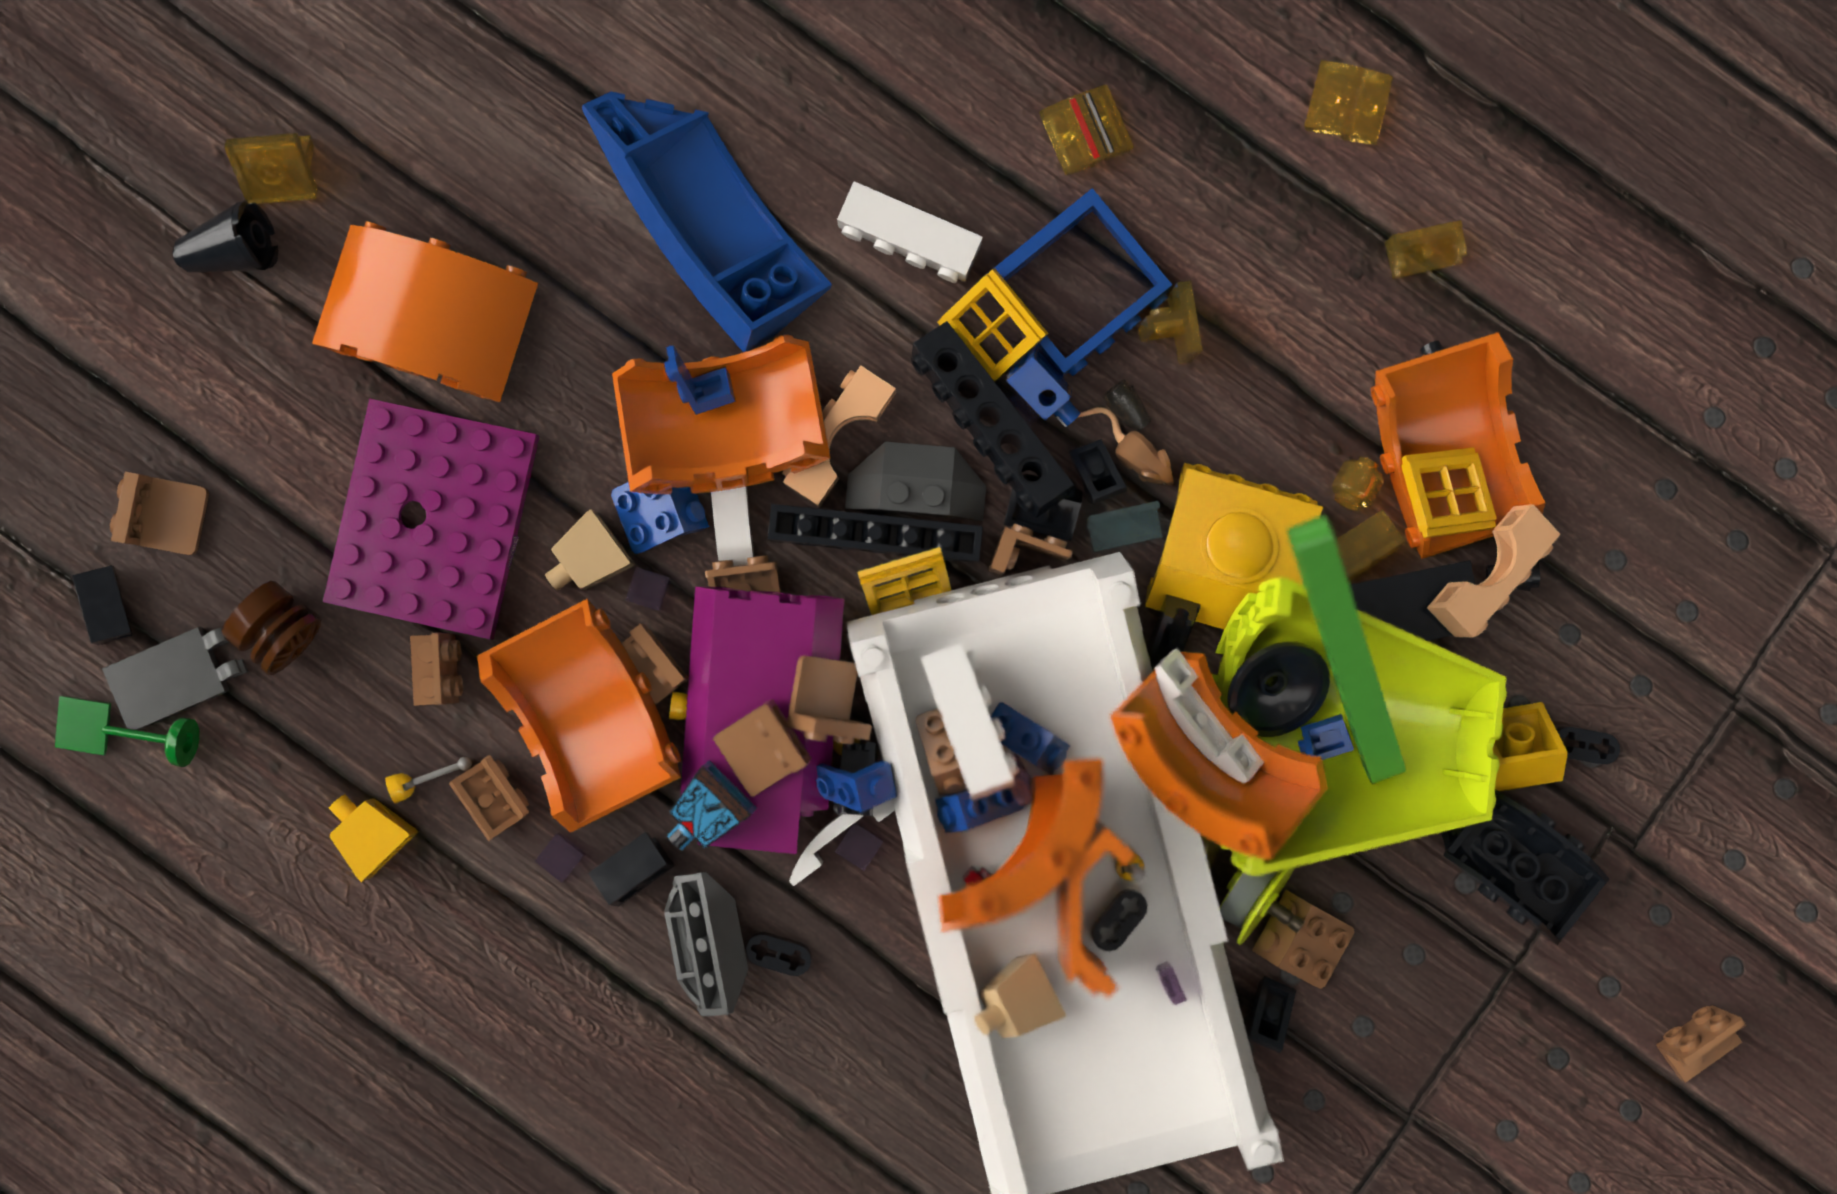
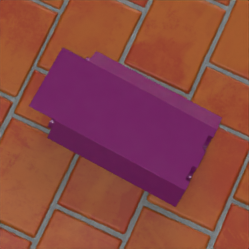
[680,586,844,854]

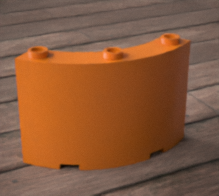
[312,221,538,402]
[1371,332,1546,559]
[612,335,830,494]
[477,599,681,833]
[1110,652,1328,860]
[938,758,1103,933]

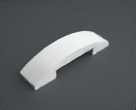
[711,486,754,566]
[1155,648,1264,783]
[789,799,895,886]

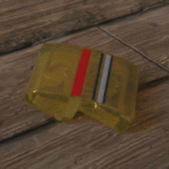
[1039,84,1134,176]

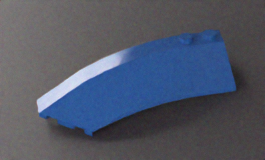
[582,91,832,352]

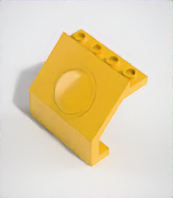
[1145,463,1323,629]

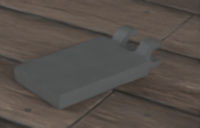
[102,627,248,731]

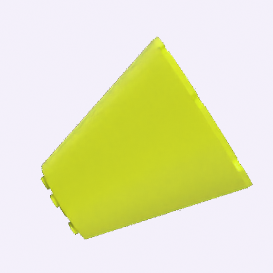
[1212,578,1507,876]

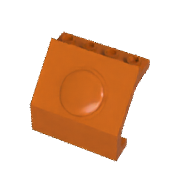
[1056,820,1135,998]

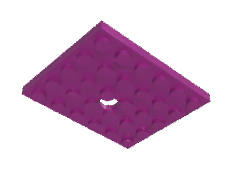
[323,399,540,640]

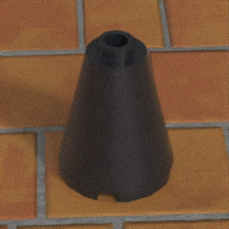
[172,200,279,273]

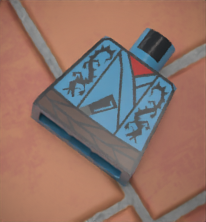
[668,760,757,850]

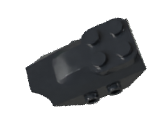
[1440,789,1609,945]

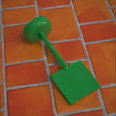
[55,696,200,767]

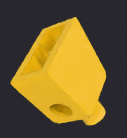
[329,794,419,882]

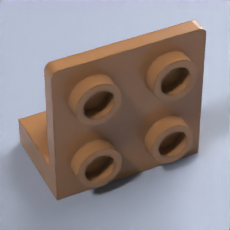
[988,524,1073,575]
[622,623,689,706]
[410,633,463,706]
[713,698,812,797]
[1656,1005,1746,1083]

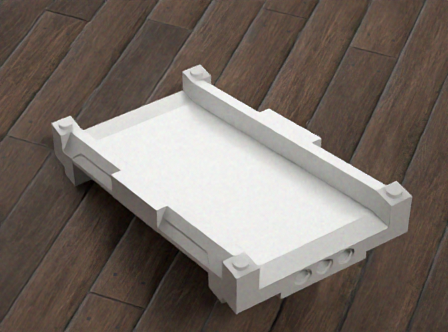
[847,552,1283,1194]

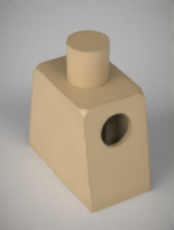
[545,509,635,591]
[974,954,1066,1038]

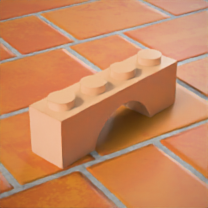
[782,365,896,508]
[1427,504,1560,638]

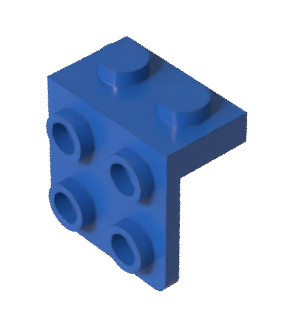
[611,482,709,554]

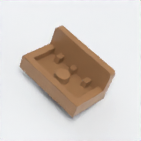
[705,555,781,592]
[449,755,529,842]

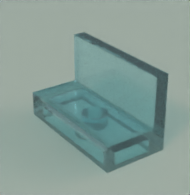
[1086,501,1163,553]

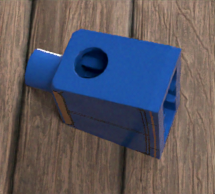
[1006,347,1080,427]

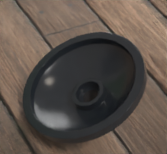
[1228,642,1330,737]

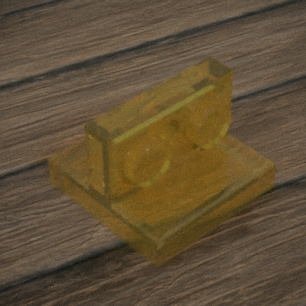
[224,133,318,204]
[1138,281,1203,364]

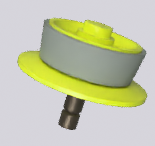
[1219,867,1305,945]

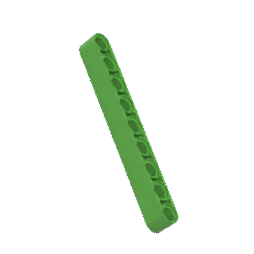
[1286,515,1406,784]

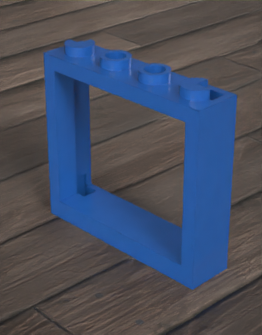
[987,188,1172,377]

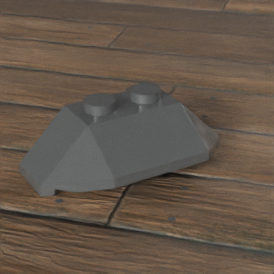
[845,441,986,521]
[664,872,748,1017]

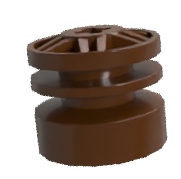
[222,581,321,675]

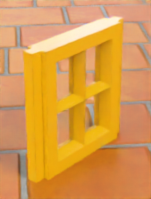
[937,268,1049,382]
[1401,447,1497,538]
[858,547,951,615]

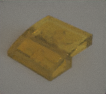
[1304,60,1393,145]

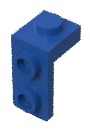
[664,345,735,415]
[990,702,1071,775]
[1298,714,1354,760]
[816,761,897,812]
[935,775,1024,833]

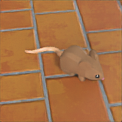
[1077,407,1174,486]

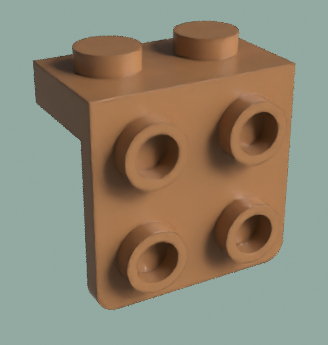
[110,471,209,555]
[787,655,872,744]
[915,708,967,796]
[1252,890,1354,989]

